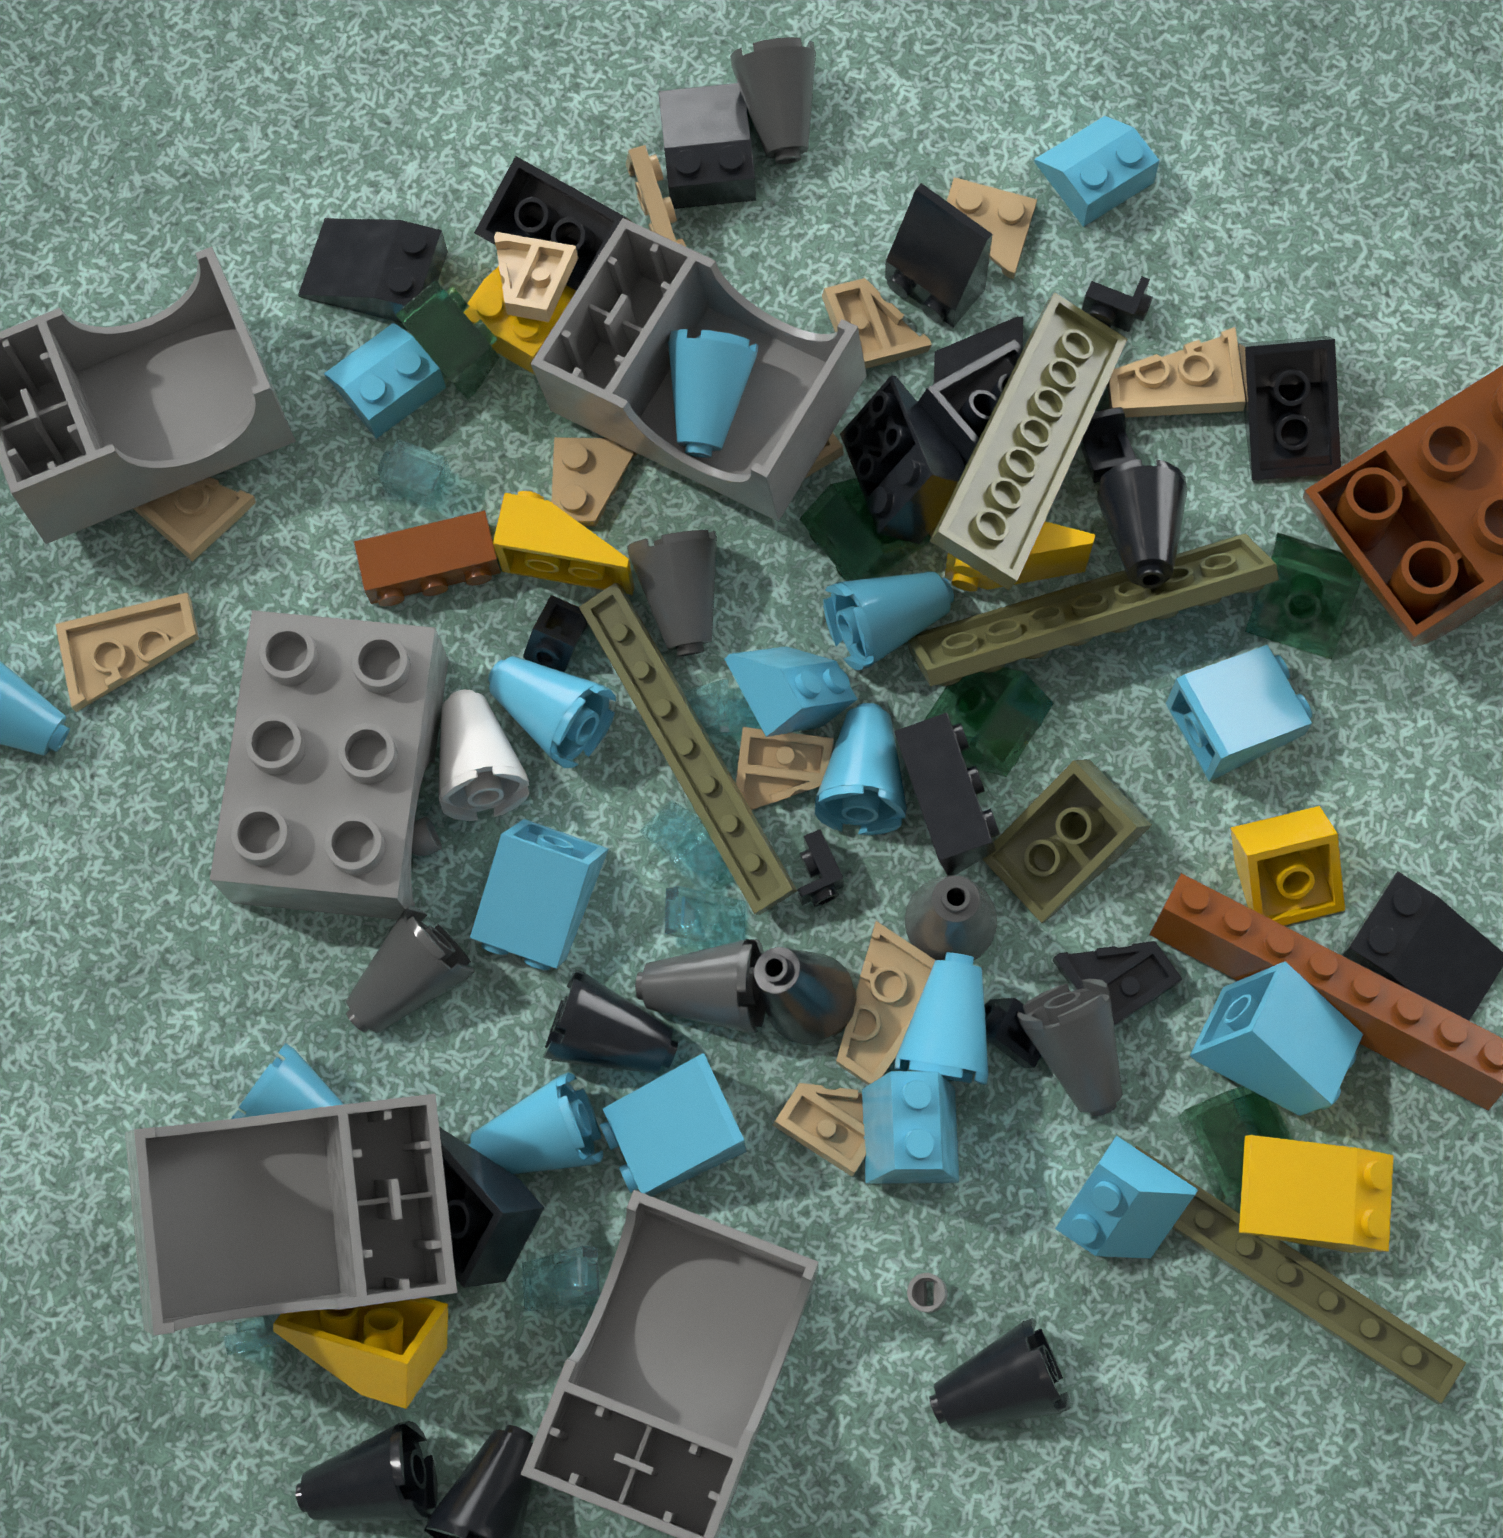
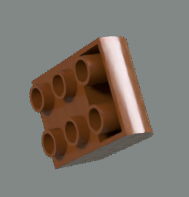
[1303,365,1503,647]

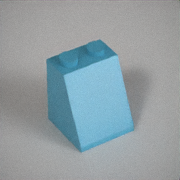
[1166,645,1312,782]
[470,819,609,970]
[1190,961,1363,1116]
[599,1053,747,1197]
[862,1071,959,1184]

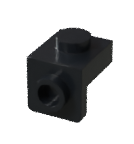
[1082,276,1153,332]
[1081,407,1136,483]

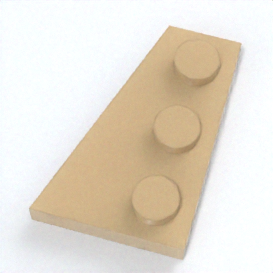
[626,145,686,247]
[1107,327,1246,418]
[133,477,256,562]
[55,593,199,712]
[836,921,935,1085]

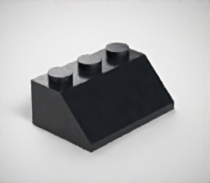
[474,156,632,291]
[894,712,1000,876]

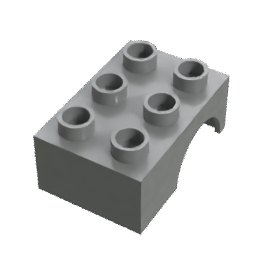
[531,218,867,522]
[0,246,296,544]
[210,610,449,920]
[125,1094,457,1335]
[521,1190,818,1538]

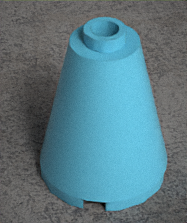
[668,329,758,458]
[823,572,954,670]
[488,656,616,768]
[0,661,70,756]
[815,703,907,835]
[894,952,989,1085]
[231,1043,344,1119]
[467,1072,603,1174]

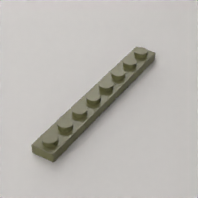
[579,582,797,915]
[1135,1146,1466,1405]

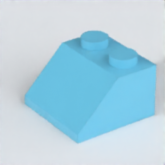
[1034,116,1160,227]
[324,323,446,439]
[724,646,858,737]
[1055,1135,1198,1259]

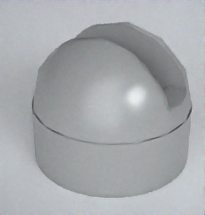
[412,816,442,856]
[907,1273,948,1313]

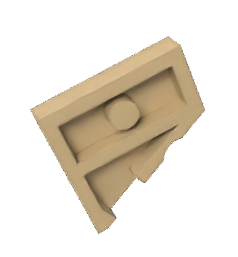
[947,177,1037,279]
[494,232,578,322]
[822,278,932,369]
[551,437,638,526]
[736,727,834,810]
[773,1083,866,1177]

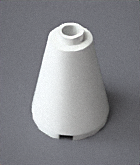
[438,689,529,821]

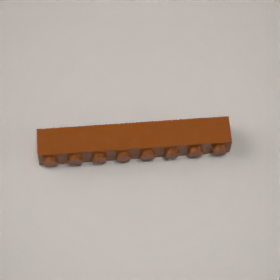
[1149,873,1503,1111]

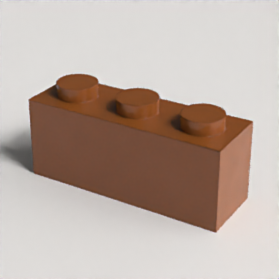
[354,510,501,606]

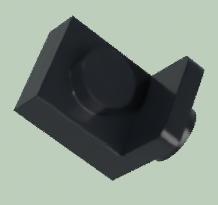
[523,595,588,673]
[797,829,844,907]
[984,998,1041,1068]

